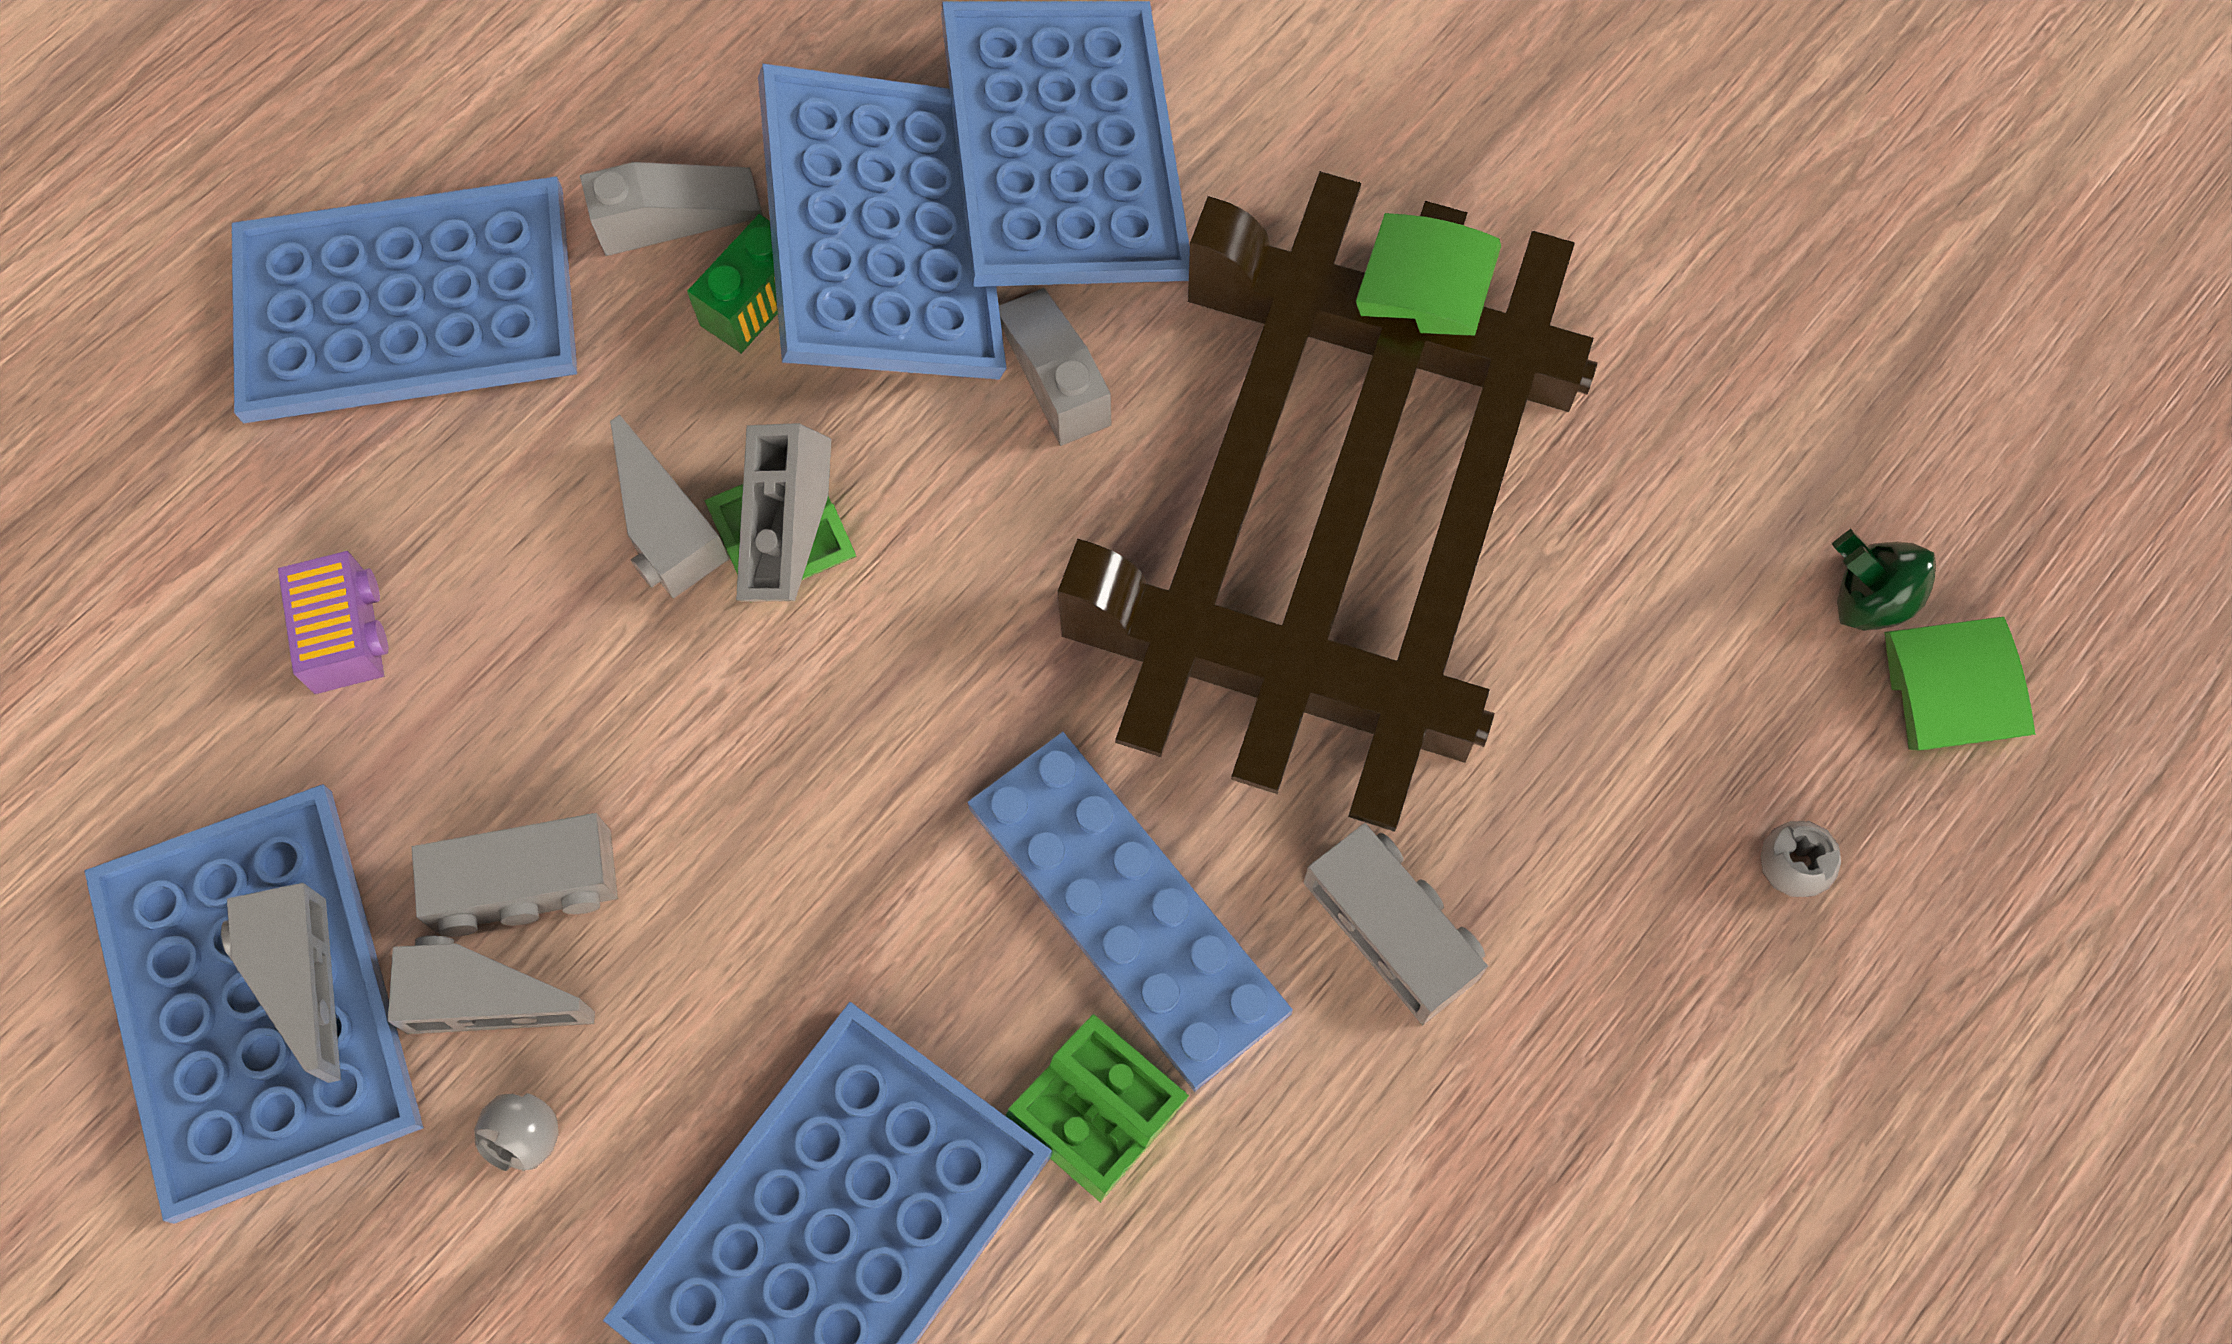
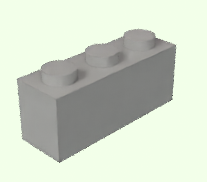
[412,813,618,937]
[1304,823,1488,1025]

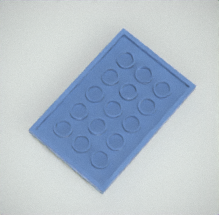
[941,1,1190,287]
[758,64,1007,380]
[232,176,578,423]
[84,784,424,1224]
[603,1002,1053,1344]

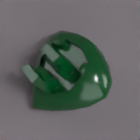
[1831,528,1936,631]

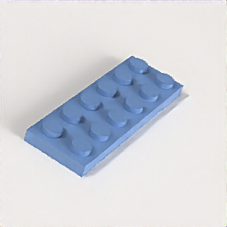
[967,732,1293,1092]

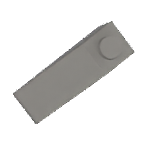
[580,162,763,256]
[999,288,1111,446]
[610,415,729,599]
[736,423,831,602]
[221,883,341,1083]
[388,936,595,1034]

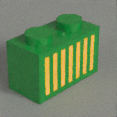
[687,214,778,354]

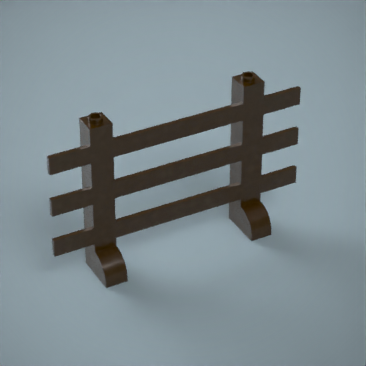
[1058,171,1598,832]

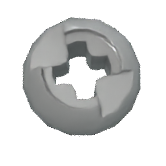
[1760,821,1841,897]
[474,1093,559,1171]

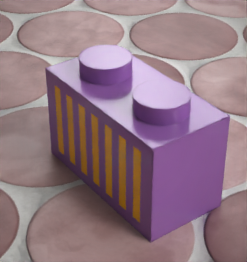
[278,551,389,694]

